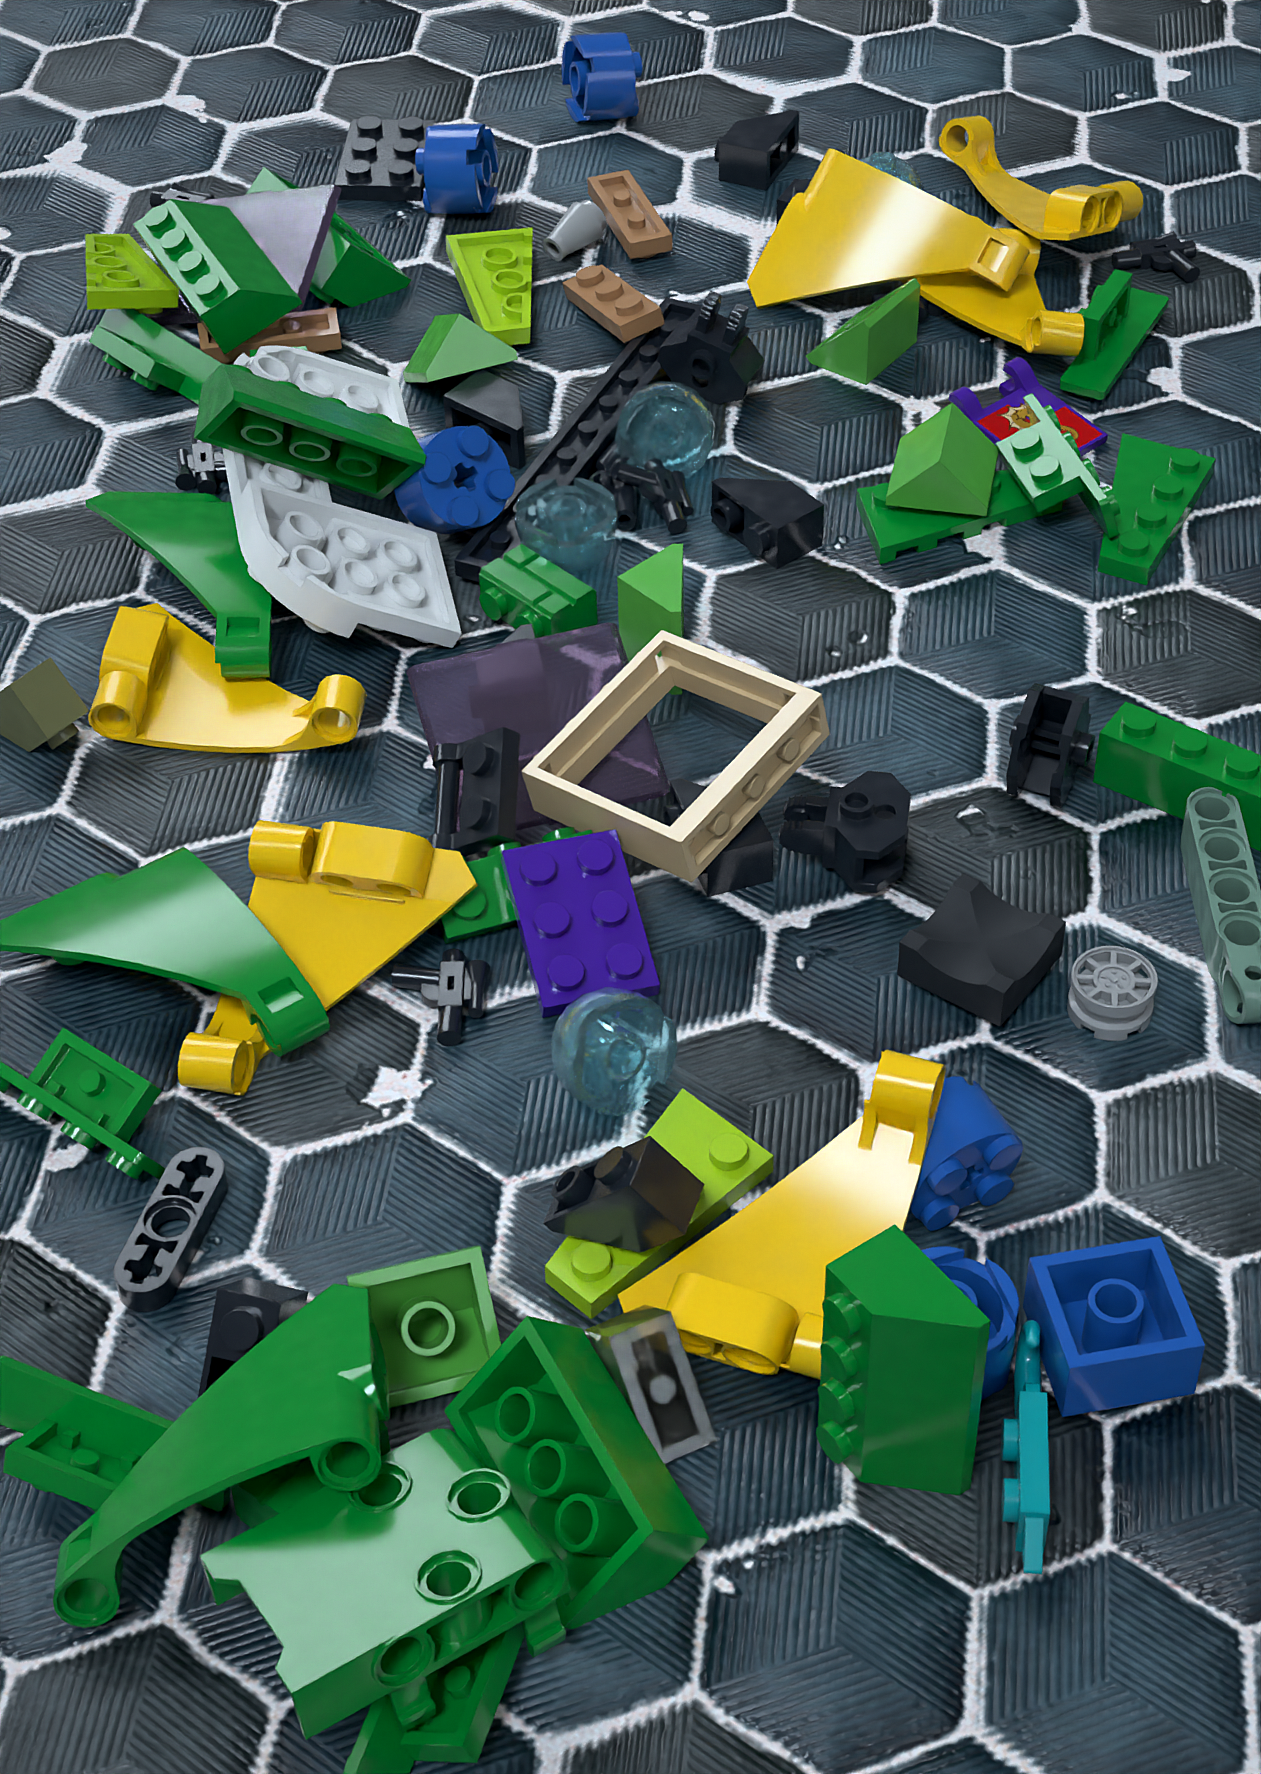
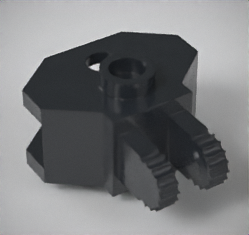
[657,291,765,404]
[1006,683,1095,808]
[778,771,911,893]

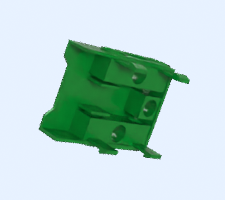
[200,1429,571,1740]

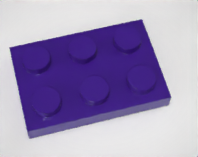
[501,829,660,1018]

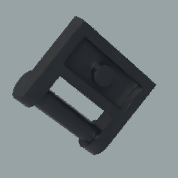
[428,727,520,857]

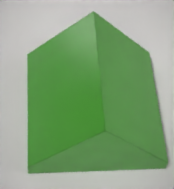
[806,278,920,385]
[403,313,518,382]
[886,402,998,516]
[617,544,684,695]
[346,1245,501,1408]

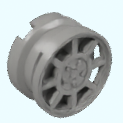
[1067,946,1158,1041]

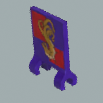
[948,357,1108,456]

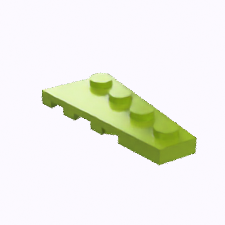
[446,227,533,347]
[85,234,179,314]
[545,1088,774,1320]

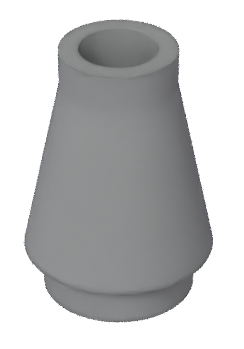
[543,200,607,261]

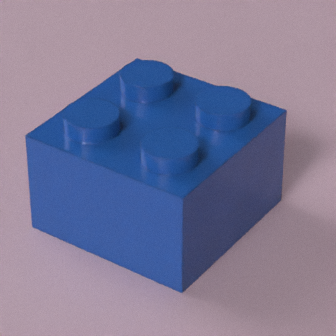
[1023,1236,1205,1417]

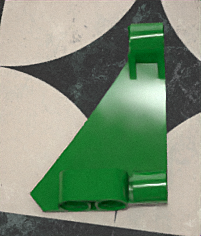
[85,491,272,678]
[0,847,330,1057]
[53,1283,390,1628]

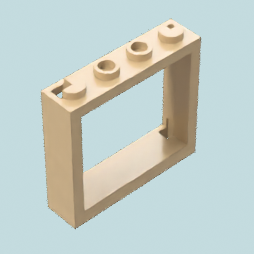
[521,630,830,883]

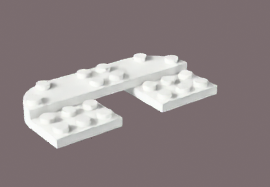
[222,346,462,648]

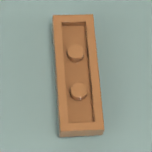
[587,170,672,259]
[562,264,665,343]
[197,307,342,365]

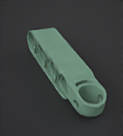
[1180,787,1261,1024]

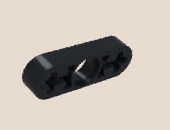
[113,1147,228,1312]

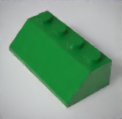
[235,167,411,308]
[133,199,302,355]
[194,363,426,500]
[1093,701,1261,852]
[816,1224,991,1496]
[444,1316,710,1629]

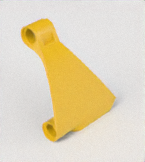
[939,115,1143,241]
[747,148,1030,309]
[88,603,367,753]
[178,820,478,1096]
[617,1049,946,1380]

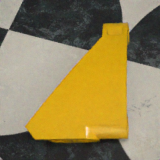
[899,215,1084,357]

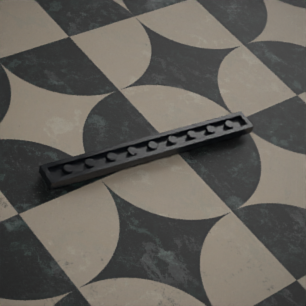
[454,297,702,582]

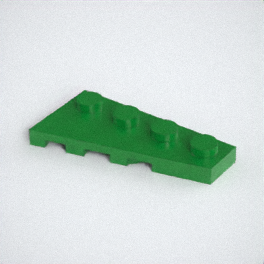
[1098,433,1216,585]
[856,470,1063,565]

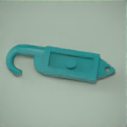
[1001,1320,1050,1574]

